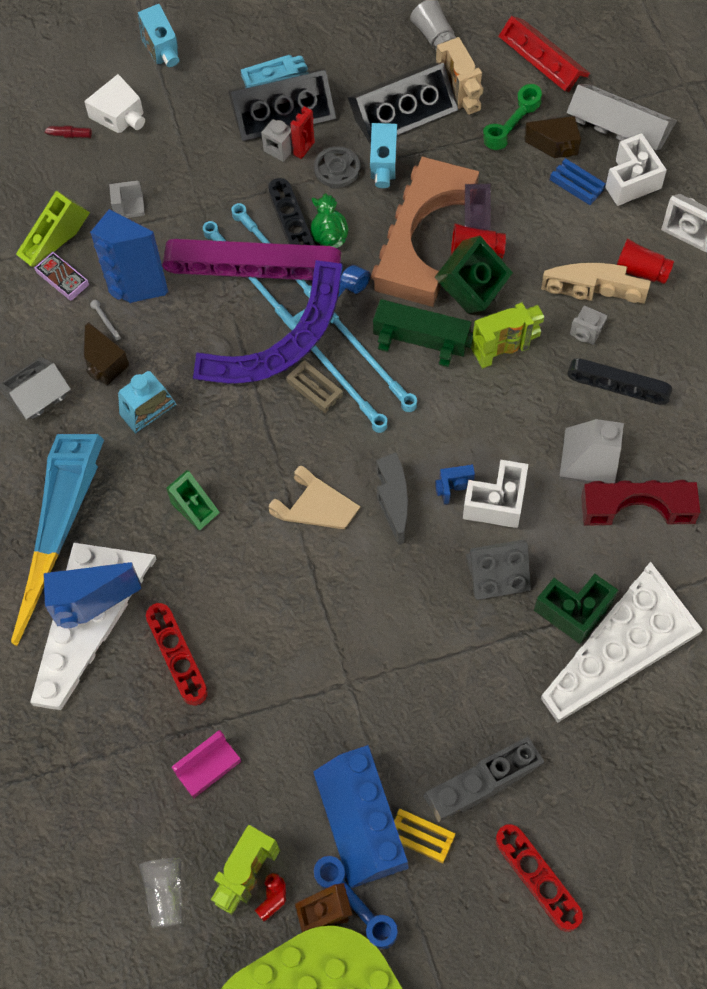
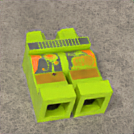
[471,302,544,369]
[211,824,280,915]

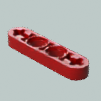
[146,603,208,706]
[495,824,583,932]

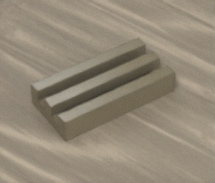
[286,360,343,413]

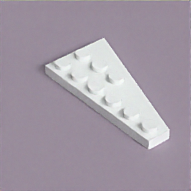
[30,543,157,710]
[541,562,703,723]

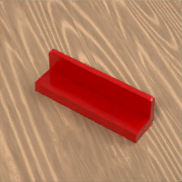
[498,16,590,92]

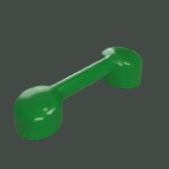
[483,84,542,150]

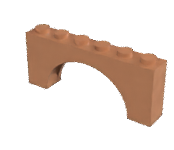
[371,157,479,307]

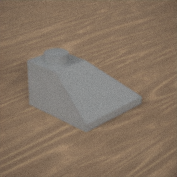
[559,419,624,483]

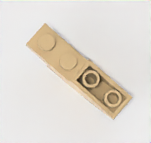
[541,263,651,304]

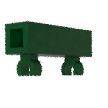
[373,299,473,367]

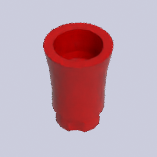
[451,223,506,259]
[616,238,674,284]

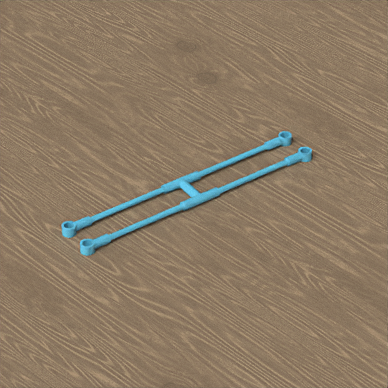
[203,203,417,433]

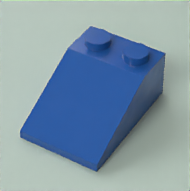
[44,562,141,628]

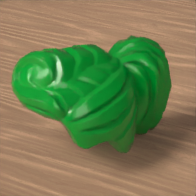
[311,193,348,248]

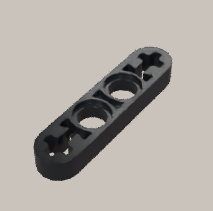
[268,178,314,245]
[567,358,672,405]

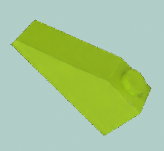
[16,191,90,268]

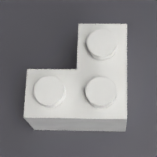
[605,133,666,206]
[463,460,528,528]

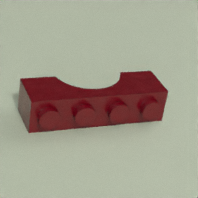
[581,480,701,526]

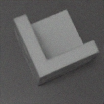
[109,181,145,218]

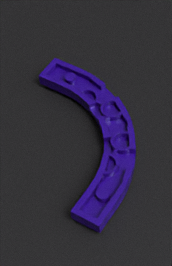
[193,260,343,384]

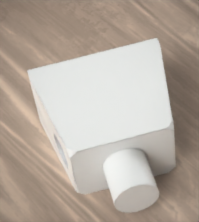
[84,74,145,133]

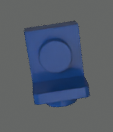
[435,464,475,504]

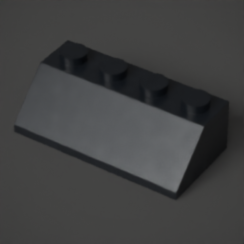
[347,63,458,145]
[228,68,336,141]

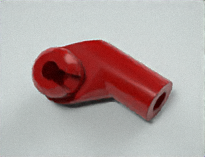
[254,873,286,922]

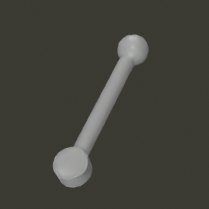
[90,300,121,341]

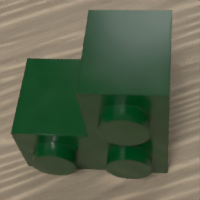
[534,573,618,645]

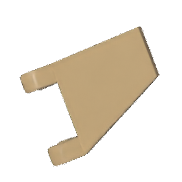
[269,466,360,530]

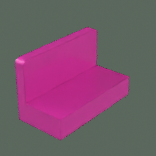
[172,730,241,799]

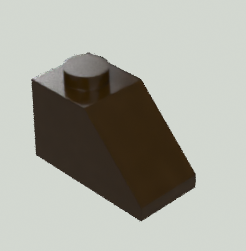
[524,116,581,158]
[84,322,129,386]

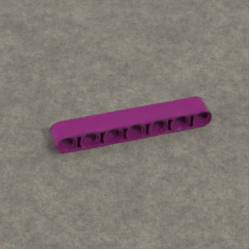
[162,239,341,280]

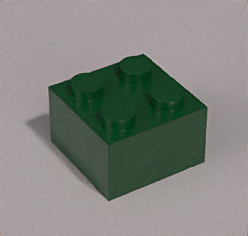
[434,236,513,314]

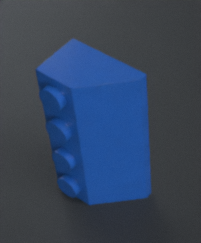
[90,209,168,303]
[313,745,409,888]

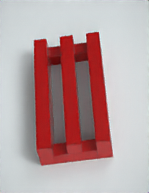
[290,106,315,159]

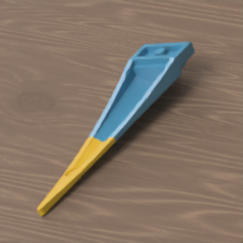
[11,434,104,646]

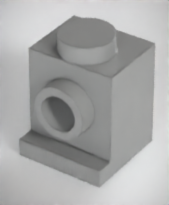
[261,119,293,162]

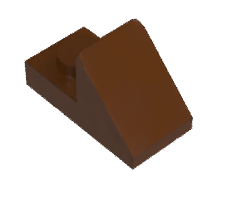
[295,883,352,932]

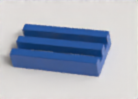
[550,158,606,205]

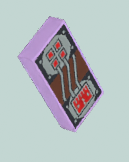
[34,252,89,301]

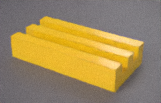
[394,808,455,863]

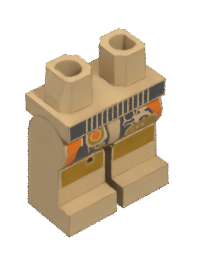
[436,37,483,115]

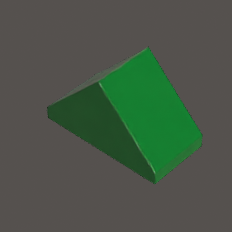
[166,470,220,530]

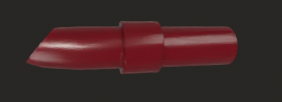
[45,125,92,138]

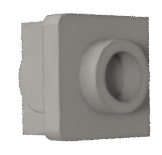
[570,306,608,345]

